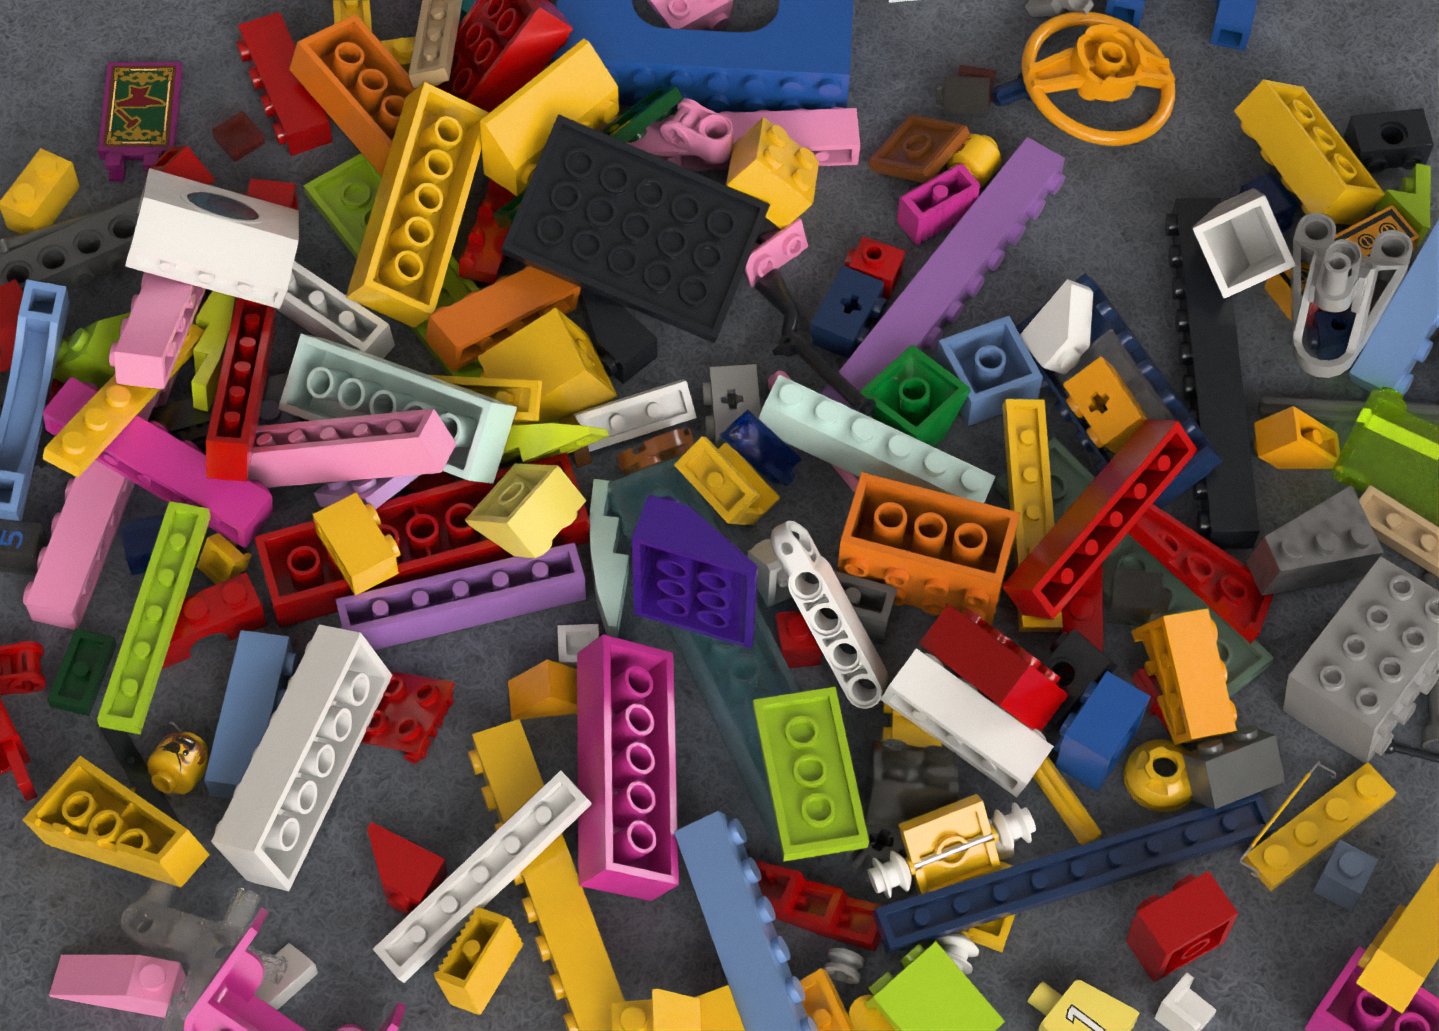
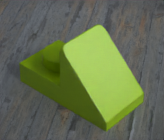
[1376,163,1431,247]

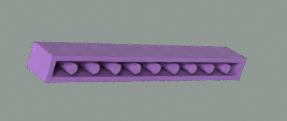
[821,137,1065,418]

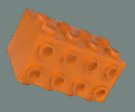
[837,472,1020,626]

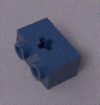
[810,265,887,359]

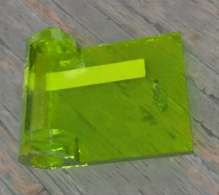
[1331,387,1439,527]

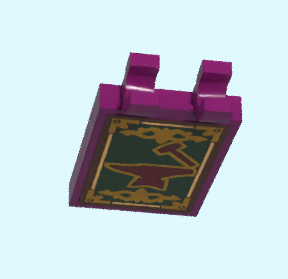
[98,62,183,182]

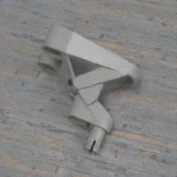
[1290,213,1413,378]

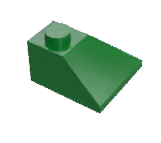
[859,344,970,447]

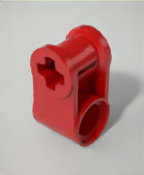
[0,641,46,695]

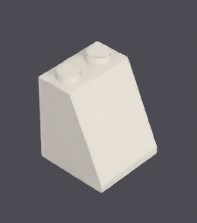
[1192,188,1296,298]

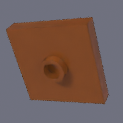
[868,114,970,183]

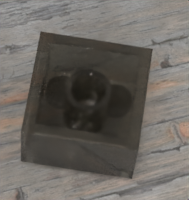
[864,739,959,829]

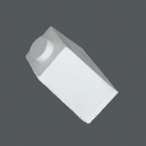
[1020,279,1093,375]
[748,539,806,607]

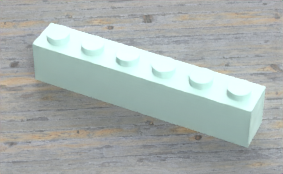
[755,375,996,503]

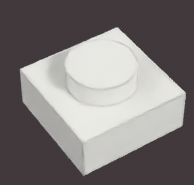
[557,624,599,669]

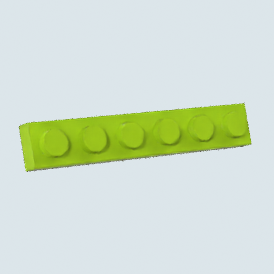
[97,501,211,735]

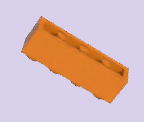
[425,265,581,372]

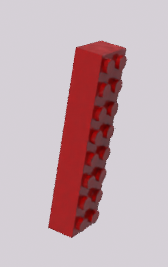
[254,452,590,628]

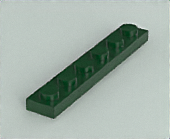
[492,86,683,228]

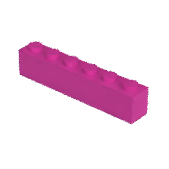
[42,376,273,549]

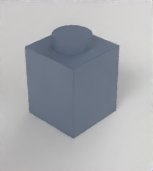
[1313,840,1379,911]

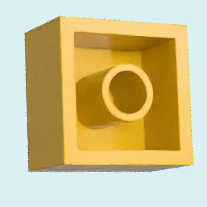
[726,117,819,230]

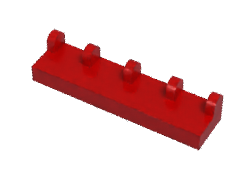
[459,179,516,284]

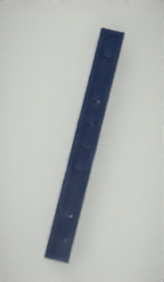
[872,792,1276,954]

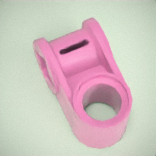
[660,98,733,164]

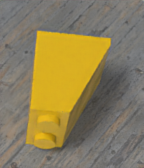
[478,308,617,425]

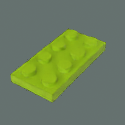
[752,687,869,861]

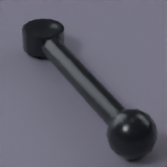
[1384,740,1439,763]

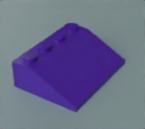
[632,494,758,649]

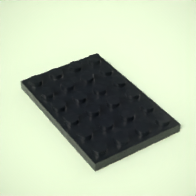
[500,114,770,343]

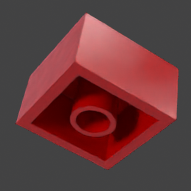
[1125,871,1238,983]

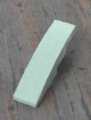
[590,479,629,638]

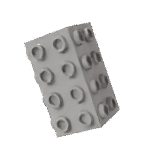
[1283,556,1439,764]

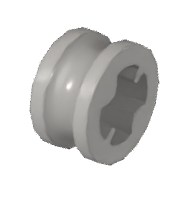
[823,948,865,984]

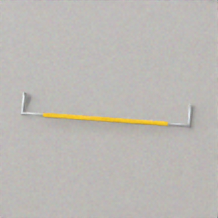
[1240,761,1336,877]

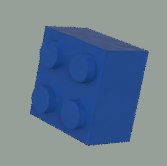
[1054,671,1151,792]

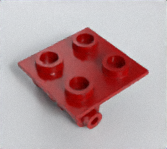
[361,671,455,764]

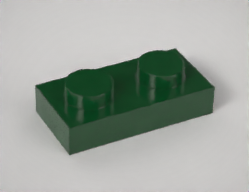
[47,628,117,716]

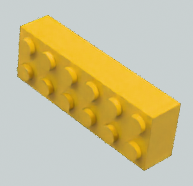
[346,82,489,328]

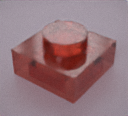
[212,111,265,162]

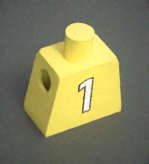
[1028,980,1140,1031]

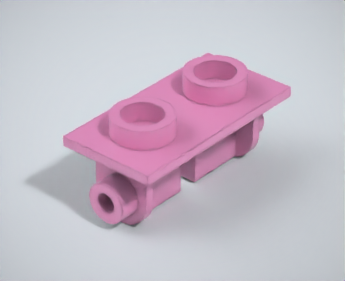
[744,218,808,288]

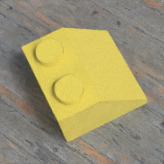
[465,464,586,558]

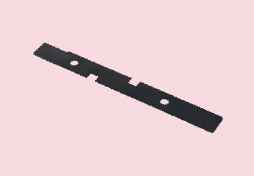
[97,722,207,868]

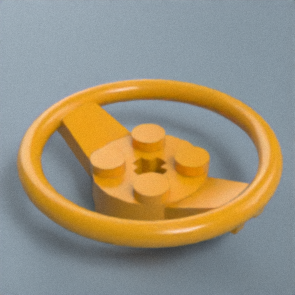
[1021,12,1176,146]

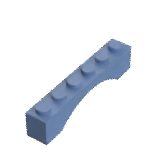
[0,279,70,526]

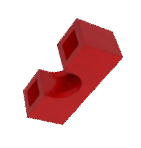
[161,572,267,670]

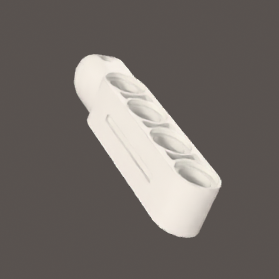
[771,521,888,709]

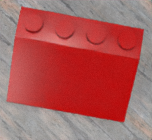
[434,0,573,113]

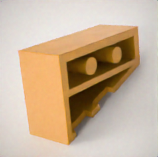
[1131,608,1237,745]

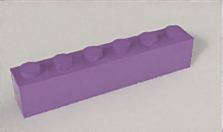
[335,543,586,650]

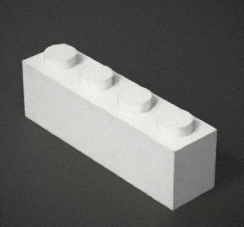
[276,261,395,359]
[880,648,1054,797]

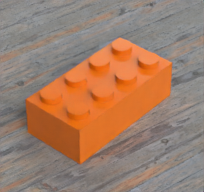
[289,14,418,176]

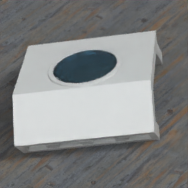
[125,168,299,309]

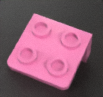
[647,0,734,31]

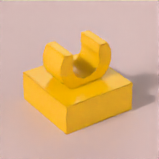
[197,533,252,584]

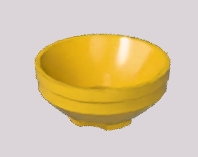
[1123,739,1193,812]

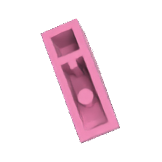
[49,954,187,1020]

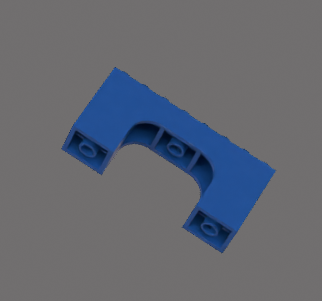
[551,0,853,113]

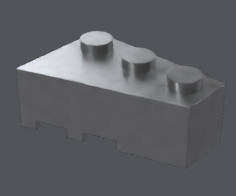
[1246,485,1384,596]

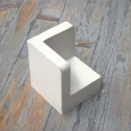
[1154,972,1217,1031]

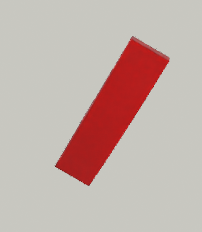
[754,860,884,951]

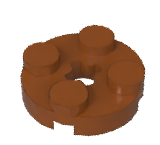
[616,428,695,481]

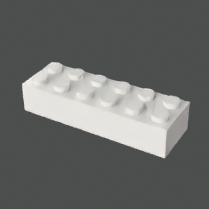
[211,625,393,891]

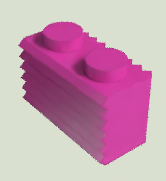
[896,163,980,245]

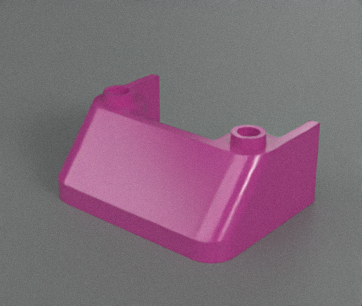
[184,907,406,1031]

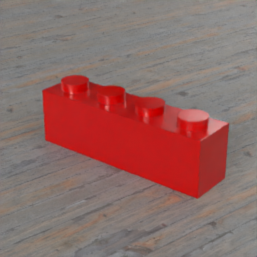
[235,11,333,156]

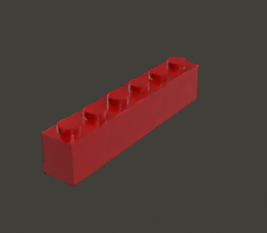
[206,297,277,482]
[1002,419,1198,620]

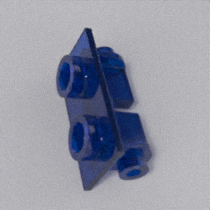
[719,410,802,486]

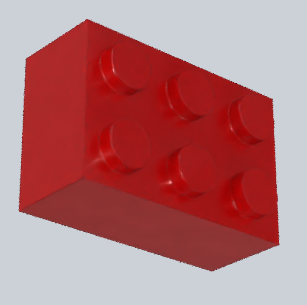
[919,604,1069,732]

